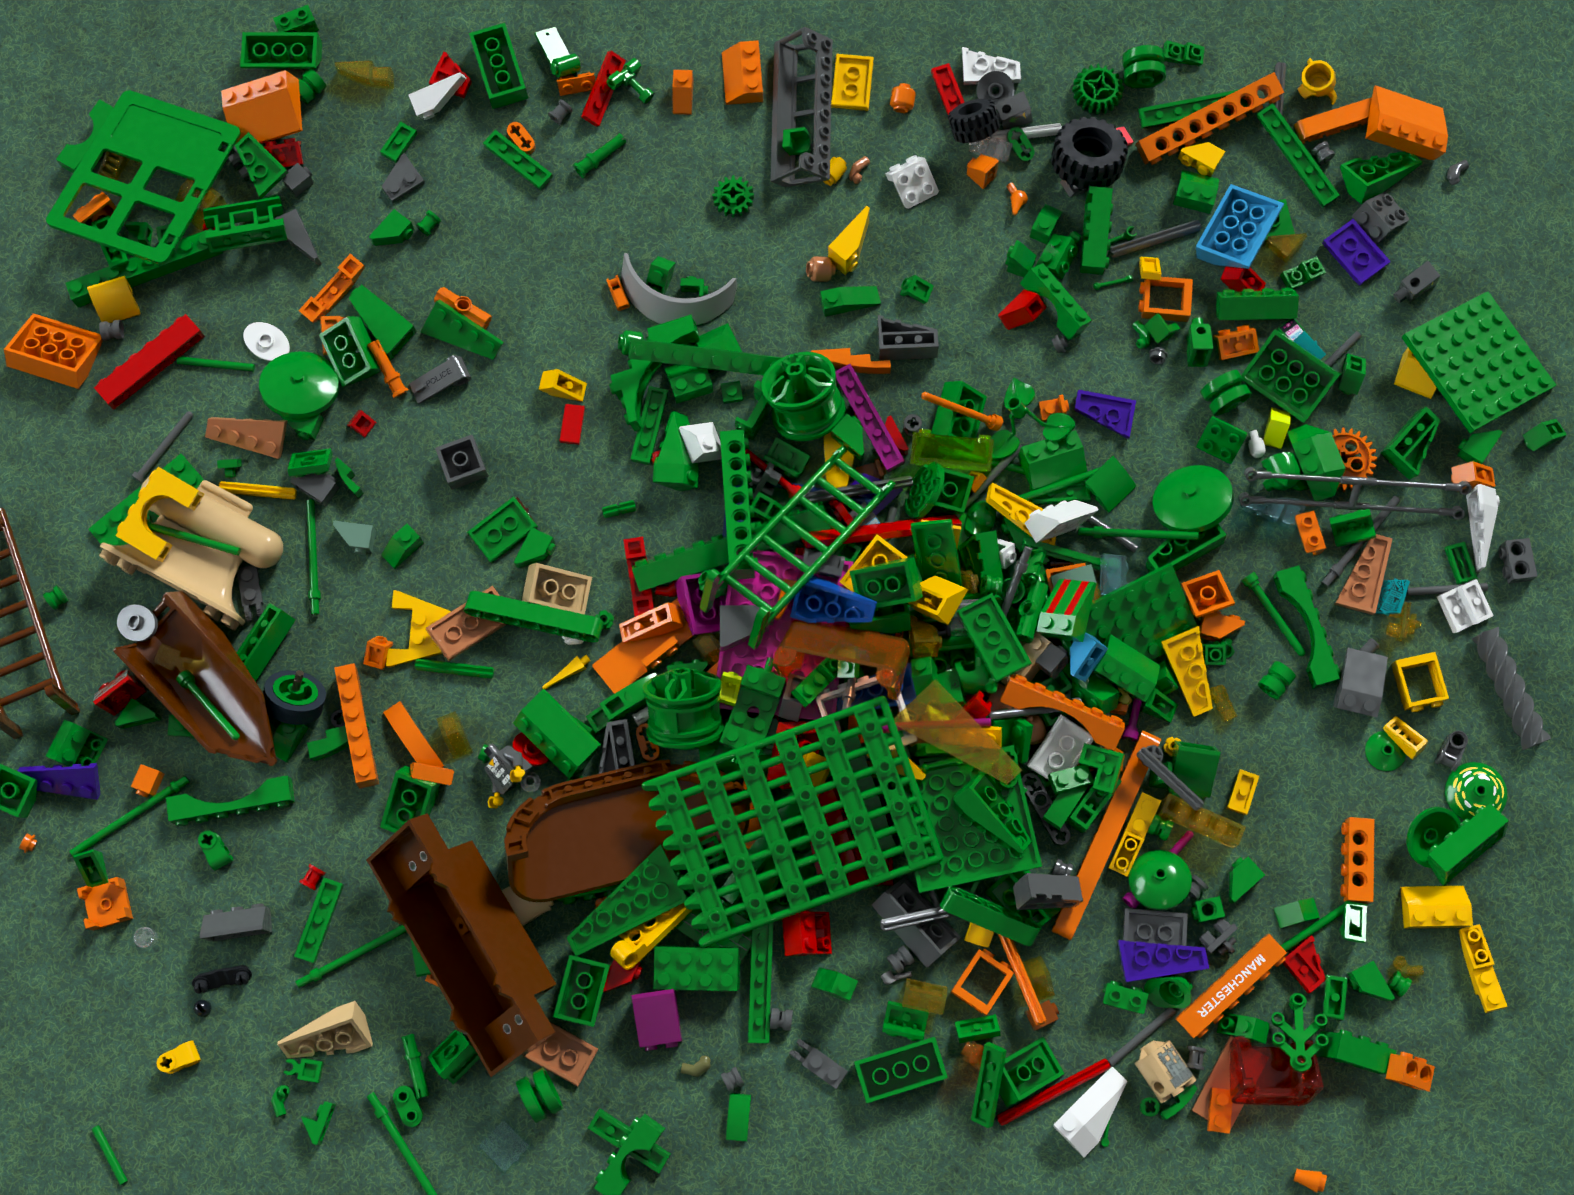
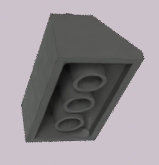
[872,876,961,968]

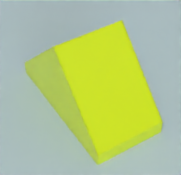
[1263,407,1291,449]

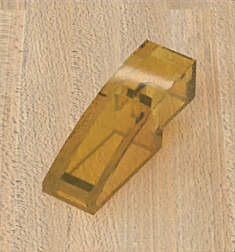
[335,61,394,89]

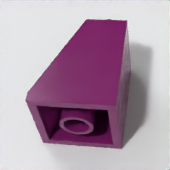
[631,989,682,1051]

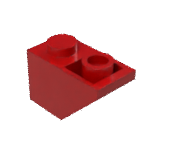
[998,289,1046,330]

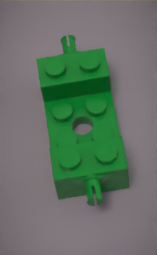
[720,657,786,765]

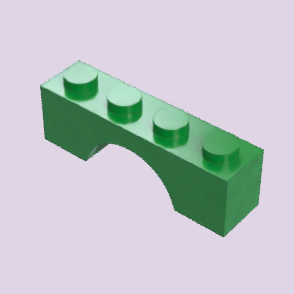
[56,99,114,173]
[1020,263,1092,340]
[594,1114,666,1195]

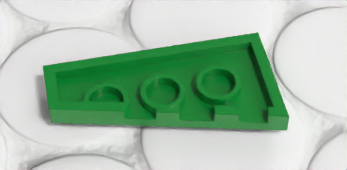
[420,299,504,360]

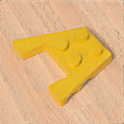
[386,590,451,668]

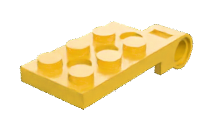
[610,903,693,970]

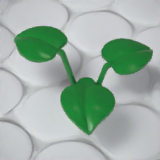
[986,378,1076,459]

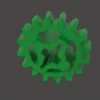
[712,175,754,218]

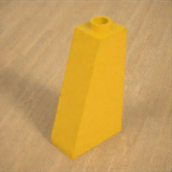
[823,425,862,488]

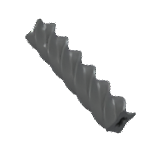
[1472,627,1551,750]

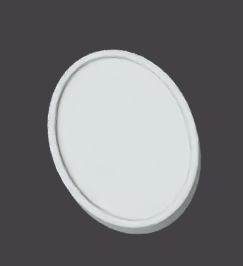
[244,322,290,361]

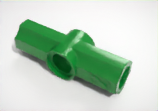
[1016,581,1048,643]

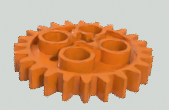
[1332,428,1377,492]

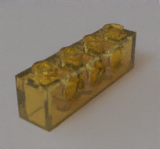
[1158,793,1246,848]

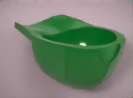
[964,501,996,535]

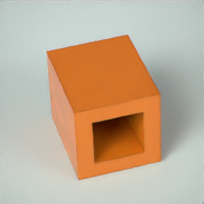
[131,764,165,798]

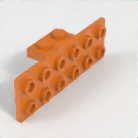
[592,598,694,694]

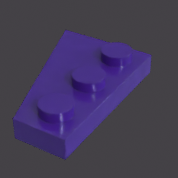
[1074,390,1136,439]

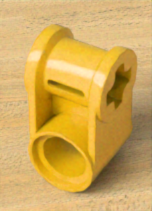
[157,1041,201,1074]

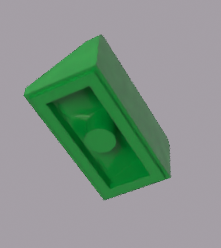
[1323,975,1348,1021]

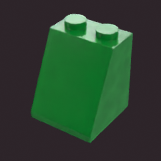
[1167,740,1221,800]

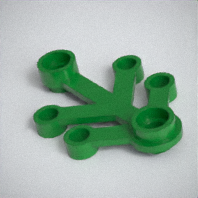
[1271,993,1329,1072]

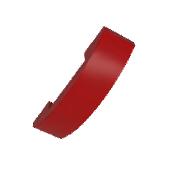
[623,536,654,617]

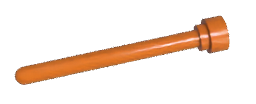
[921,392,1003,431]

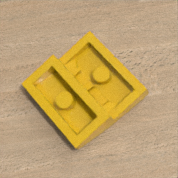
[87,276,140,323]

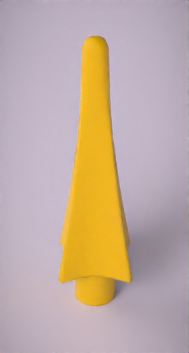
[542,654,591,690]

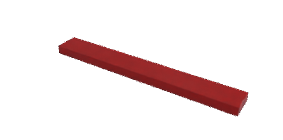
[801,514,962,548]

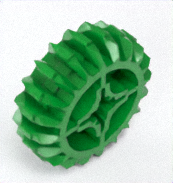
[1072,63,1124,115]

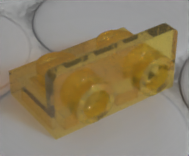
[902,979,948,1015]

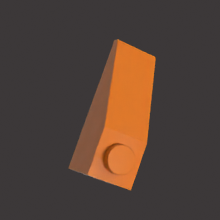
[619,602,685,643]

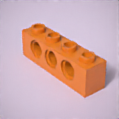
[1340,817,1374,904]

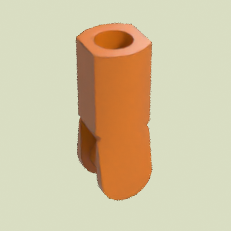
[606,275,630,311]

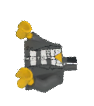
[484,743,532,808]

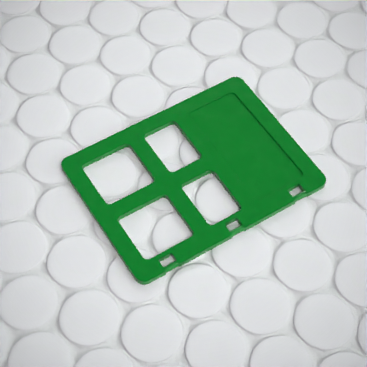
[46,90,241,265]

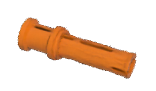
[367,339,409,398]

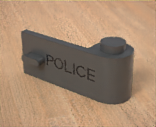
[409,355,471,404]

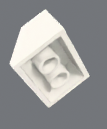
[1024,500,1098,543]

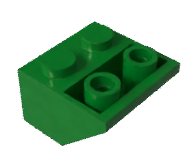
[46,720,108,767]

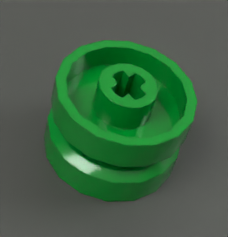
[1122,45,1166,88]
[1200,370,1252,416]
[516,1067,564,1123]

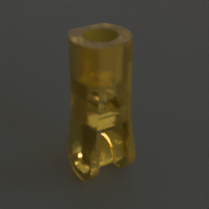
[1210,685,1238,723]

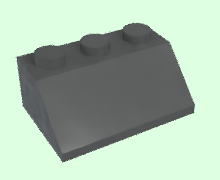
[200,903,272,942]

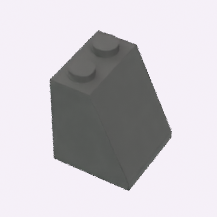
[720,605,774,651]

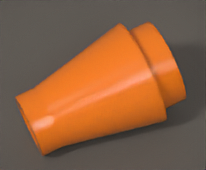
[1293,1168,1327,1193]

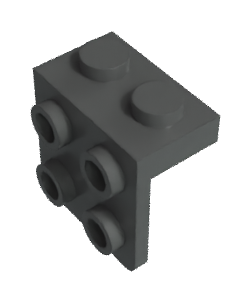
[1352,192,1409,244]

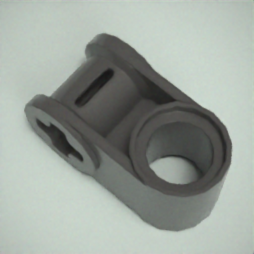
[1435,730,1468,772]

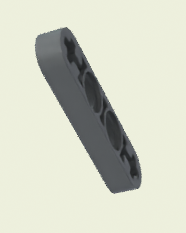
[1022,773,1070,846]

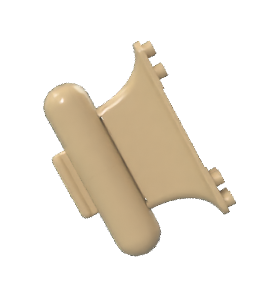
[99,477,283,631]

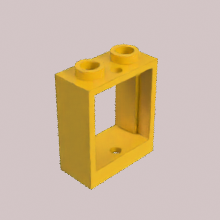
[1391,652,1449,712]

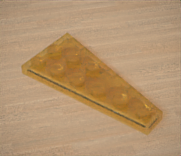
[894,679,1022,785]

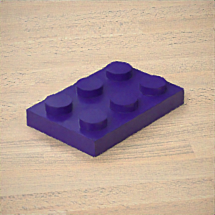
[1322,219,1391,286]

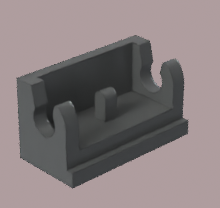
[803,548,845,579]

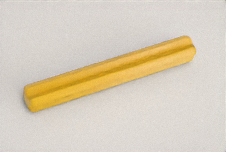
[219,481,297,500]

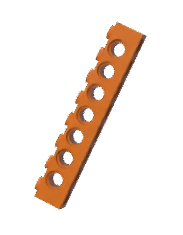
[1135,72,1285,165]

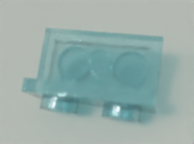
[1100,554,1128,595]

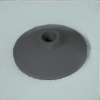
[977,71,1015,108]

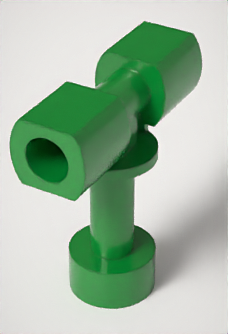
[606,58,655,104]

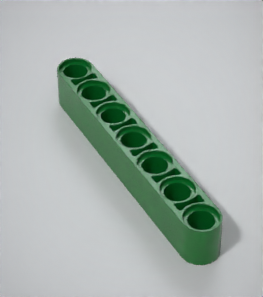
[464,591,604,643]

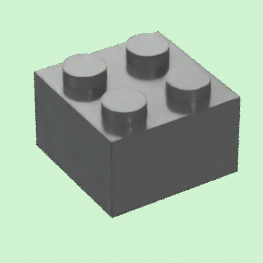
[435,435,489,490]

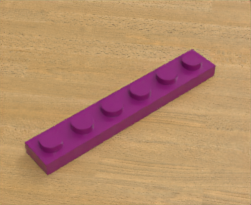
[836,364,905,472]

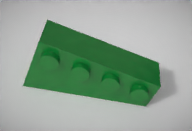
[1080,186,1113,275]

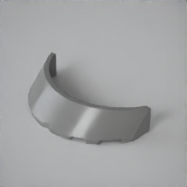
[621,253,737,325]

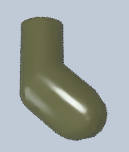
[681,1055,711,1076]

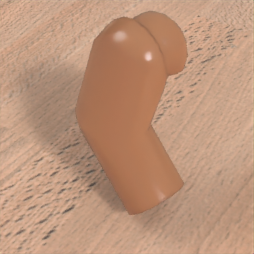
[849,156,870,184]

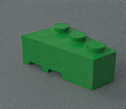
[958,530,1003,596]

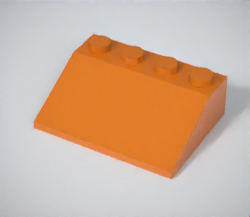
[221,70,302,144]
[1365,85,1448,160]
[4,313,103,389]

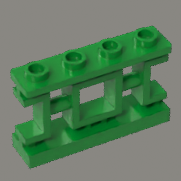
[203,196,288,253]

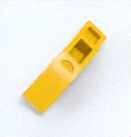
[1108,792,1161,877]
[1459,924,1508,1013]

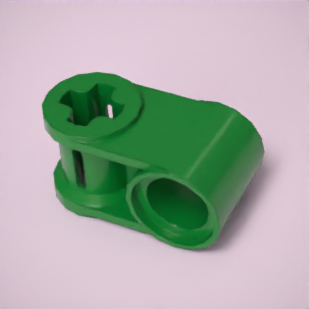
[198,831,233,871]

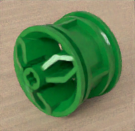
[761,352,846,441]
[643,667,724,750]

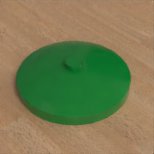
[259,351,339,419]
[1153,465,1234,532]

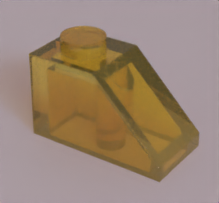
[908,615,942,658]
[692,633,720,669]
[437,711,473,760]

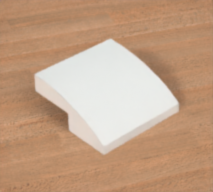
[1437,579,1493,633]

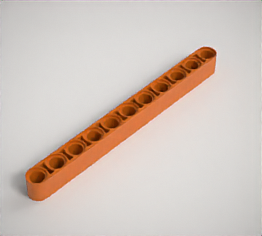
[1052,730,1161,940]

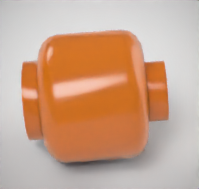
[890,83,916,113]

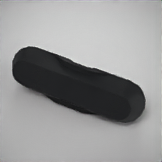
[192,965,252,994]

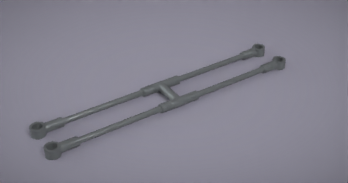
[1238,467,1472,520]

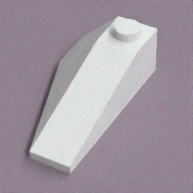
[1466,484,1500,572]
[1053,1067,1127,1158]

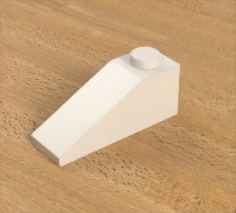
[409,72,466,120]

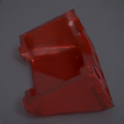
[1229,1036,1324,1106]

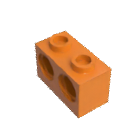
[1385,1052,1435,1092]

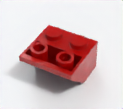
[783,911,832,956]

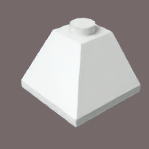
[679,422,722,463]

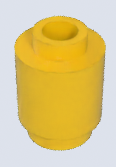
[823,157,847,186]

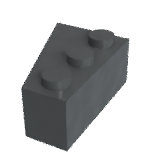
[877,315,939,360]
[599,719,636,774]
[1013,873,1083,910]

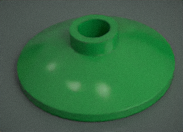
[1365,731,1406,771]

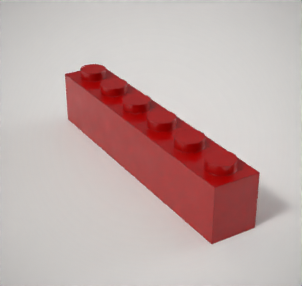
[94,314,205,410]

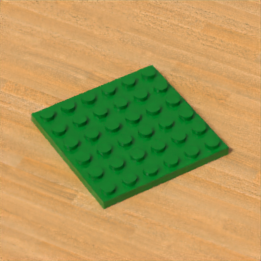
[1401,291,1556,434]
[899,745,1042,894]

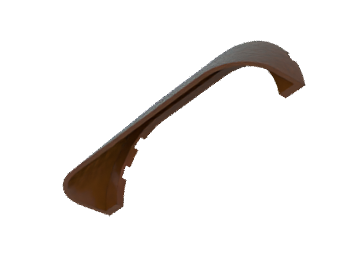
[504,760,750,903]

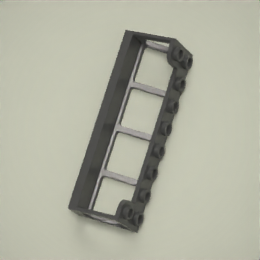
[771,27,833,187]

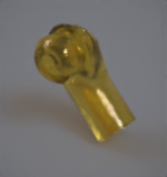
[1393,955,1424,977]

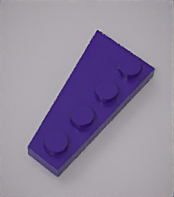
[17,763,100,800]
[1118,940,1209,982]

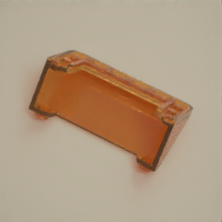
[773,619,910,700]

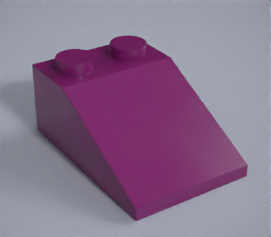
[674,573,726,635]

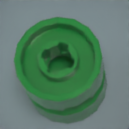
[299,69,327,104]
[1000,577,1030,604]
[1258,661,1296,700]

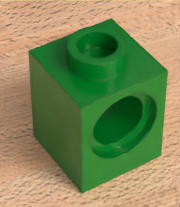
[1191,896,1225,924]

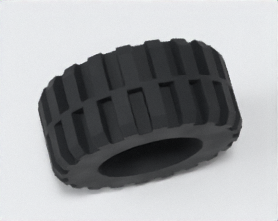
[1051,117,1128,190]

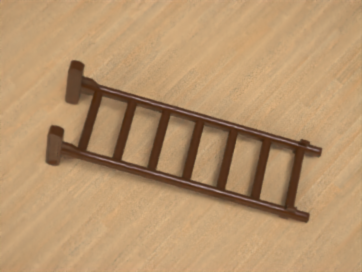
[0,508,80,739]

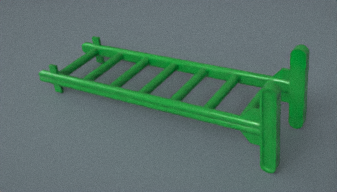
[700,445,896,650]

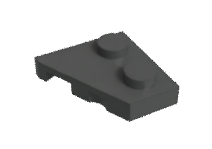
[382,153,425,203]

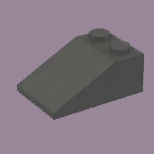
[1333,647,1388,717]

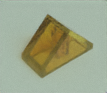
[1264,233,1307,263]
[1022,956,1055,1001]

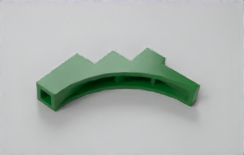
[609,314,700,431]

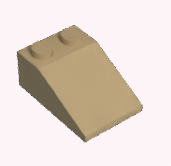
[522,563,592,614]

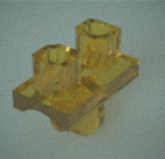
[1386,602,1422,642]

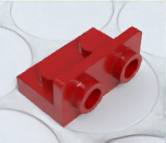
[264,138,304,167]

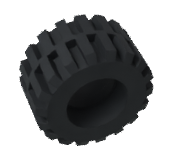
[948,99,1000,143]

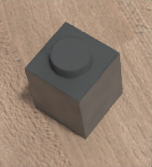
[282,163,314,197]

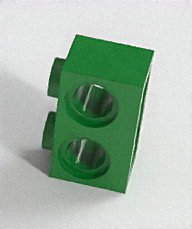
[273,5,319,32]

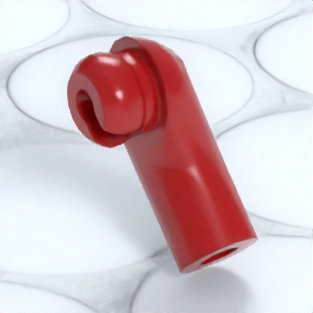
[655,579,678,597]

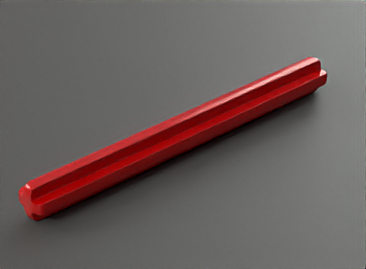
[996,1059,1111,1126]

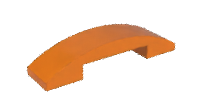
[298,254,365,323]
[383,701,444,767]

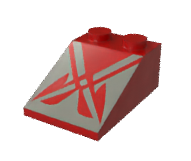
[93,669,147,716]

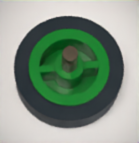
[263,670,326,725]

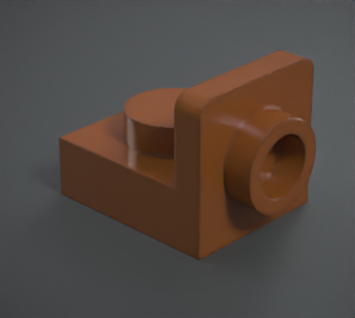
[855,458,887,480]

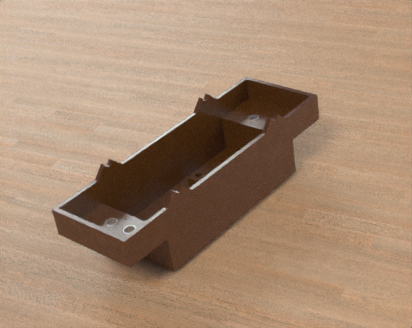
[366,813,556,1077]

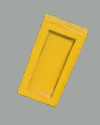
[1139,257,1162,280]

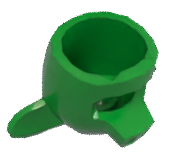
[1261,452,1308,492]
[955,652,998,695]

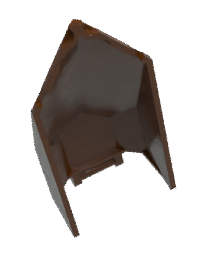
[113,591,277,766]

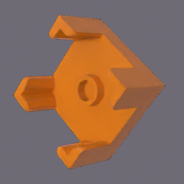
[77,877,133,931]

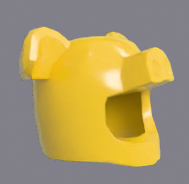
[1298,58,1337,105]

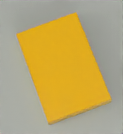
[831,54,874,111]

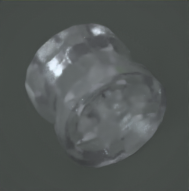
[134,927,159,949]

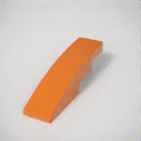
[811,348,891,374]

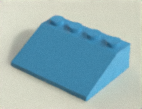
[1196,184,1284,269]

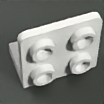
[885,155,939,209]

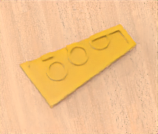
[986,483,1056,546]
[1161,626,1213,717]

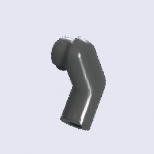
[1447,160,1469,185]

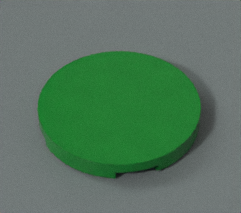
[905,461,945,519]

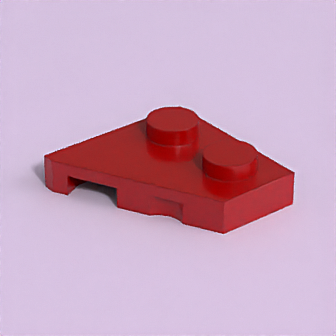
[429,52,472,98]
[828,500,853,527]
[1283,935,1326,994]

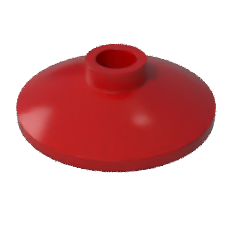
[512,732,549,766]

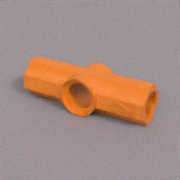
[434,287,492,330]

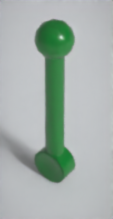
[1093,275,1133,290]
[921,756,964,772]
[1100,1118,1111,1147]

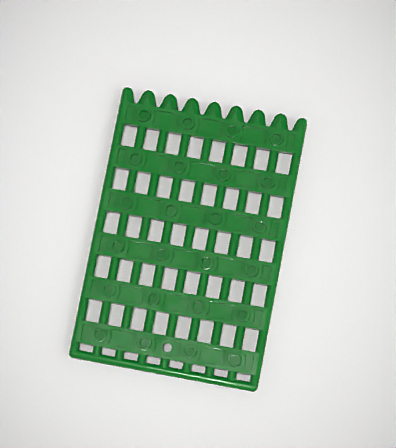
[642,696,944,948]

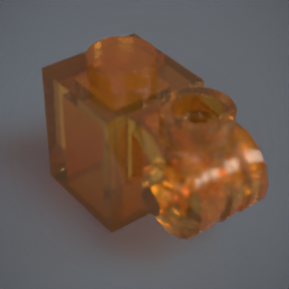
[961,1041,984,1071]

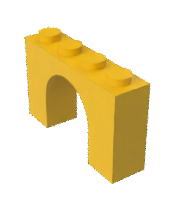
[115,467,204,562]

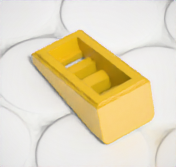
[1383,716,1428,760]

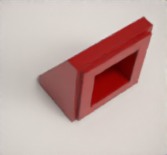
[347,410,376,438]

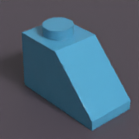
[1070,632,1108,682]

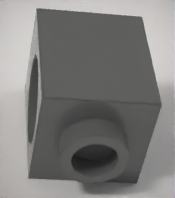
[1035,643,1070,680]

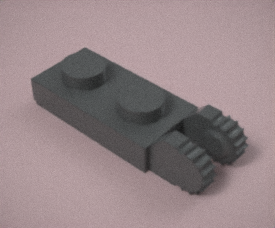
[237,565,264,622]
[789,1039,848,1089]

